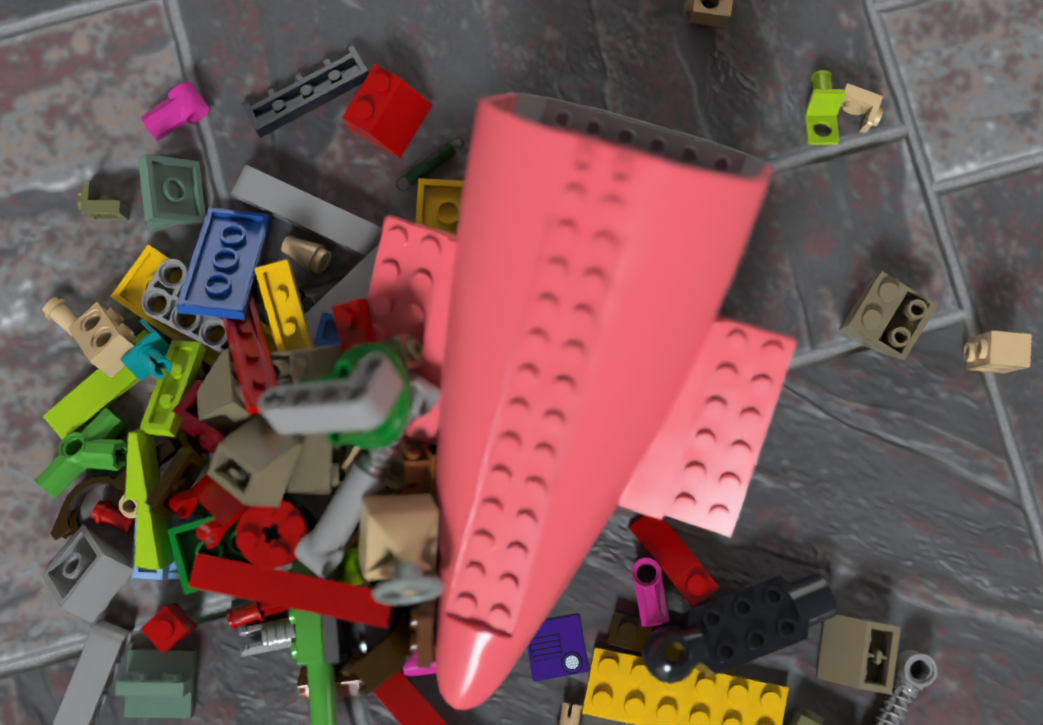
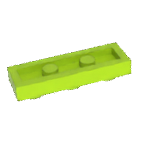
[140,340,206,437]

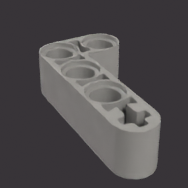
[141,259,230,352]
[257,352,403,434]

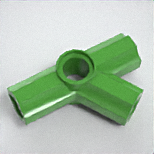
[34,407,128,499]

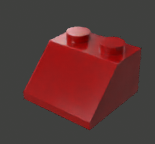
[342,64,433,159]

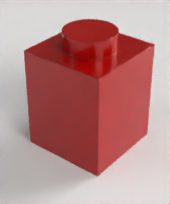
[141,602,197,654]

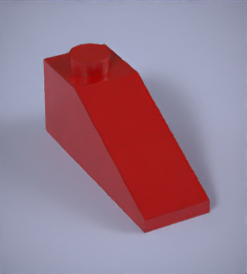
[628,514,719,608]

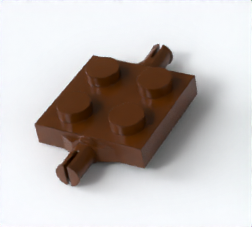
[411,569,438,668]

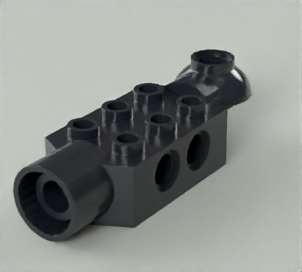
[642,573,837,684]

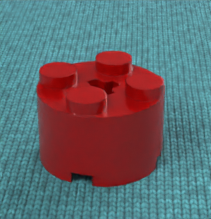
[236,499,309,568]

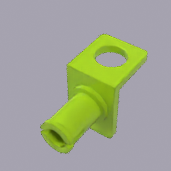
[804,70,845,145]

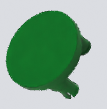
[296,343,411,449]

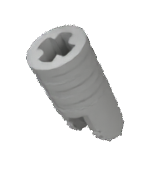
[239,617,296,657]

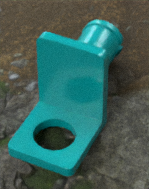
[121,318,171,380]

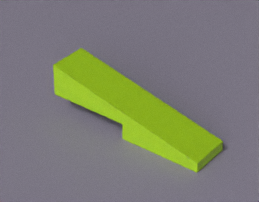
[43,329,149,440]
[125,429,174,570]

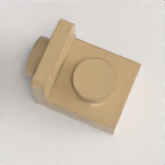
[841,83,884,133]

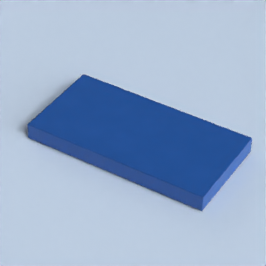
[176,207,272,320]

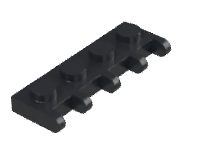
[242,44,369,138]

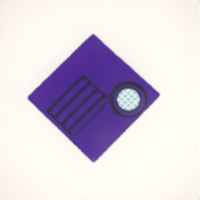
[527,615,589,682]

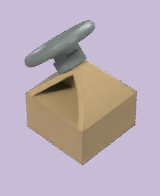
[359,494,445,604]

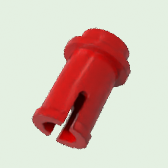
[91,500,135,535]

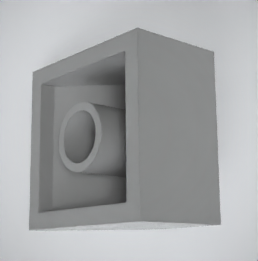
[42,523,134,623]

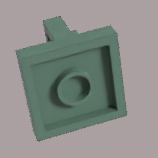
[138,154,206,231]
[115,648,197,719]

